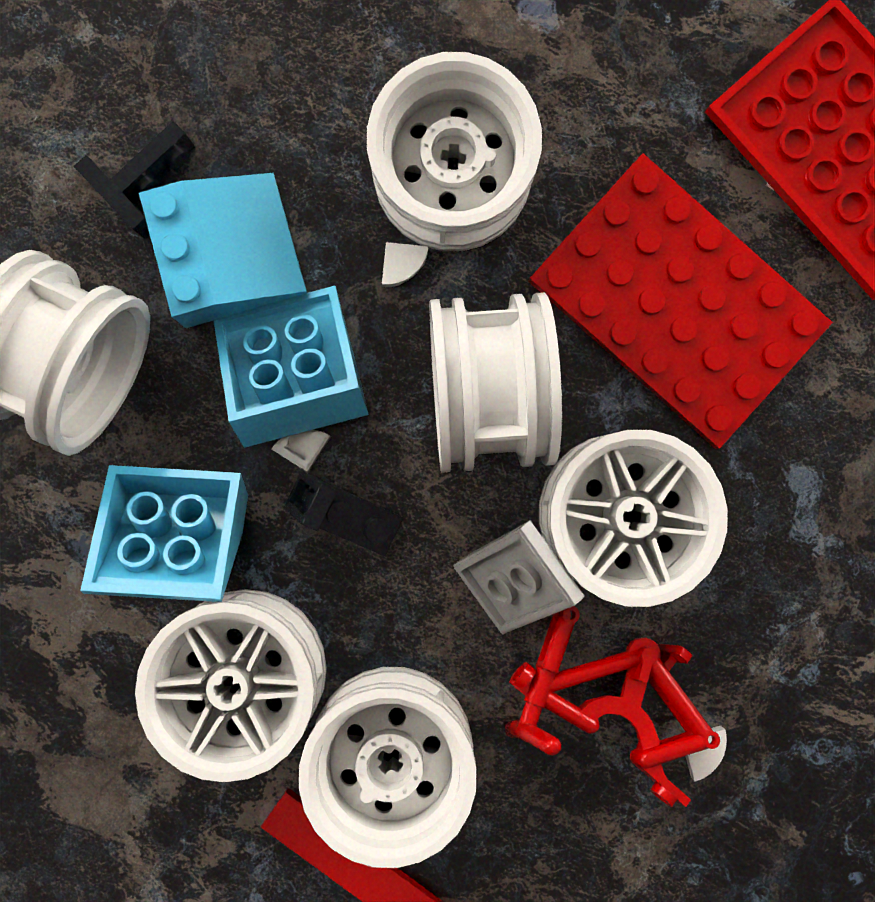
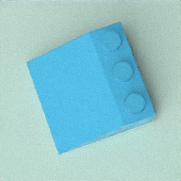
[139,173,308,328]
[214,286,369,448]
[80,465,248,602]

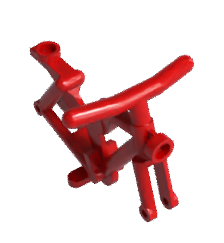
[505,606,720,807]

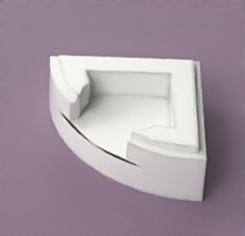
[382,242,428,287]
[272,430,331,472]
[686,726,727,782]

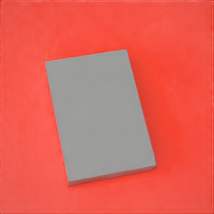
[453,521,585,634]

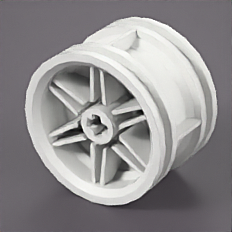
[367,52,542,251]
[0,250,150,456]
[429,292,562,473]
[539,430,727,607]
[135,589,327,782]
[299,667,476,868]

